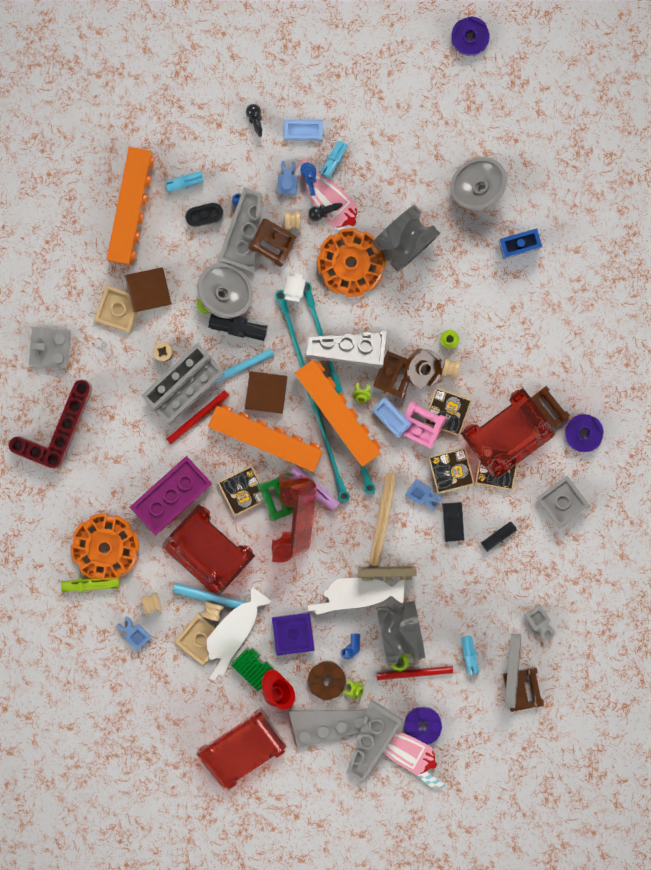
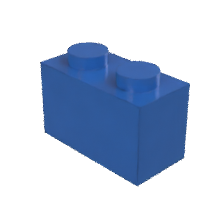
[498,228,542,260]

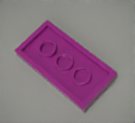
[130,456,212,536]

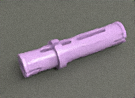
[289,465,339,512]

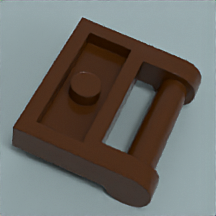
[248,218,297,267]
[373,351,409,399]
[519,385,570,437]
[503,667,544,712]

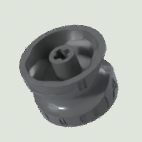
[372,204,441,272]
[376,601,425,665]

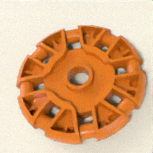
[316,228,386,297]
[70,513,139,582]

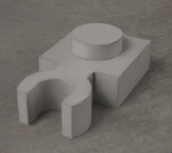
[524,604,556,641]

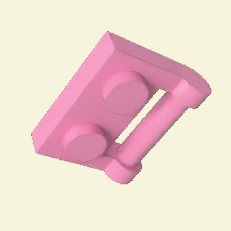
[402,401,447,448]

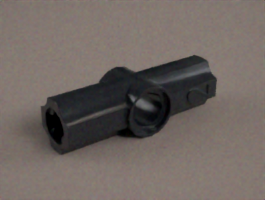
[208,313,268,341]

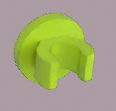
[352,383,371,403]
[343,680,364,700]

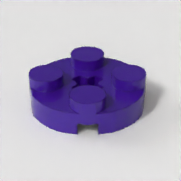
[451,16,490,56]
[565,414,604,452]
[404,707,442,745]

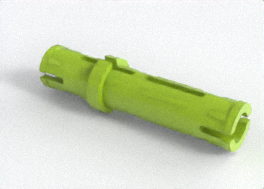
[61,577,120,593]

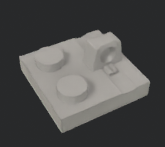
[29,327,71,369]
[536,476,591,530]

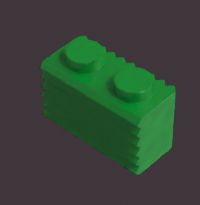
[231,647,274,691]

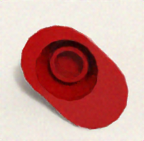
[262,670,295,710]

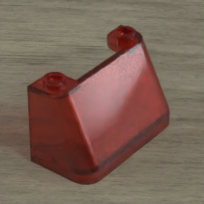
[461,387,556,478]
[271,475,317,563]
[163,504,255,596]
[196,707,287,790]

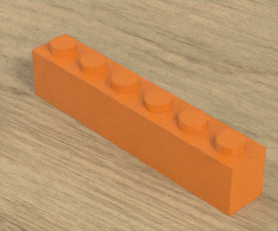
[106,147,155,266]
[294,360,381,467]
[208,404,323,472]

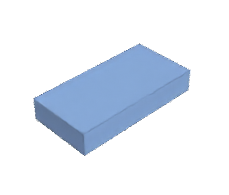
[284,120,323,140]
[372,397,412,438]

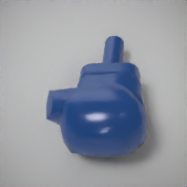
[300,162,317,196]

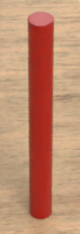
[166,390,229,444]
[377,666,453,681]

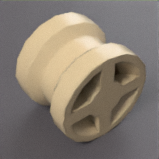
[285,210,301,230]
[153,342,173,362]
[441,358,461,379]
[142,592,162,615]
[202,601,224,621]

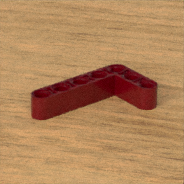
[8,380,92,468]

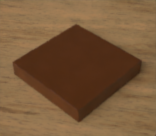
[125,267,172,313]
[245,371,288,414]

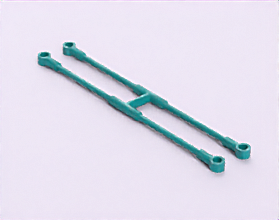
[275,282,375,502]

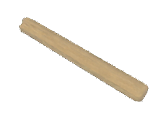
[369,472,396,567]

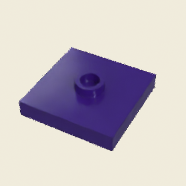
[272,612,315,656]

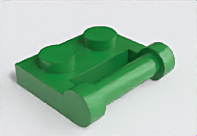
[257,473,303,521]

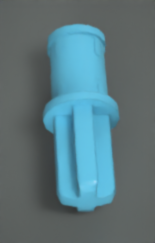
[319,141,347,179]
[165,171,204,193]
[461,636,480,675]

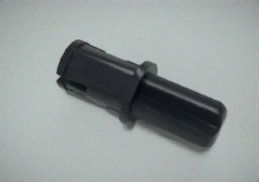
[480,522,517,552]

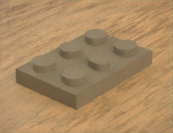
[358,566,417,581]

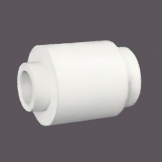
[284,273,306,302]

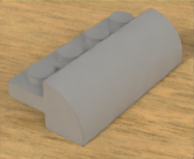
[141,343,225,425]

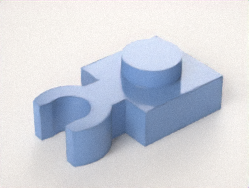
[277,161,298,195]
[405,479,441,510]
[117,616,152,651]

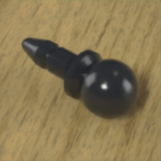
[246,104,263,137]
[308,203,343,221]

